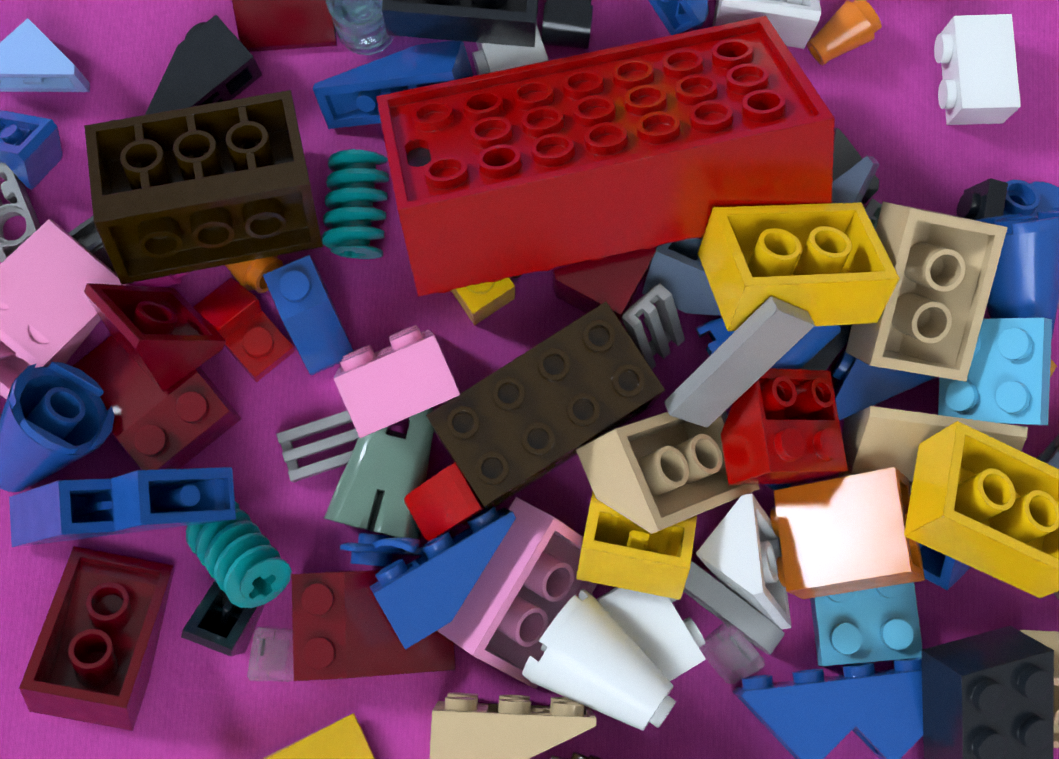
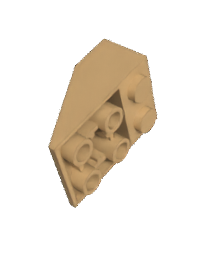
[430,692,596,759]

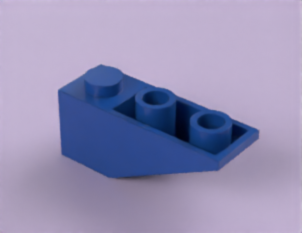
[369,506,516,649]

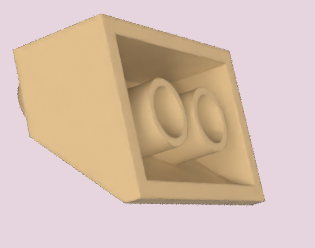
[846,201,1008,382]
[839,406,1028,490]
[576,411,760,534]

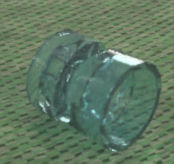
[326,0,395,55]

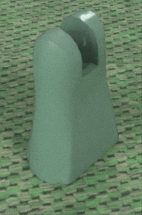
[323,407,434,540]

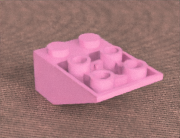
[0,219,129,399]
[333,325,460,438]

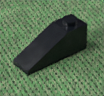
[145,15,262,115]

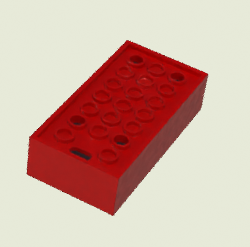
[376,16,835,297]

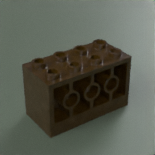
[84,90,323,285]
[426,302,665,510]

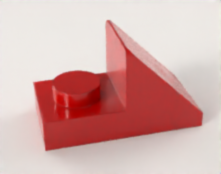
[193,278,295,383]
[404,462,482,541]

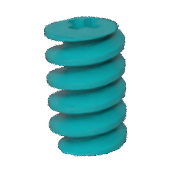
[321,149,389,259]
[186,501,292,608]

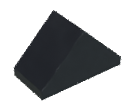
[181,581,265,657]

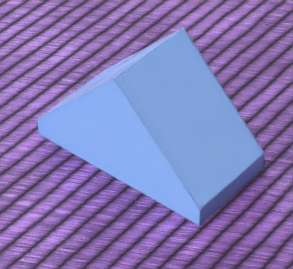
[0,18,90,92]

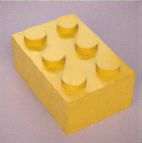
[698,202,900,331]
[904,421,1059,598]

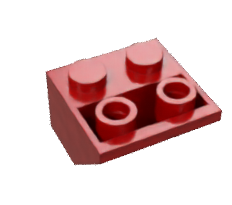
[720,368,848,485]

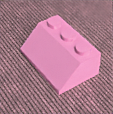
[437,497,598,689]

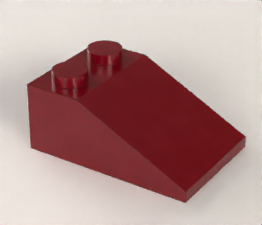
[72,335,242,470]
[19,546,174,731]
[291,570,455,681]

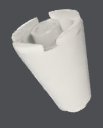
[522,589,677,731]

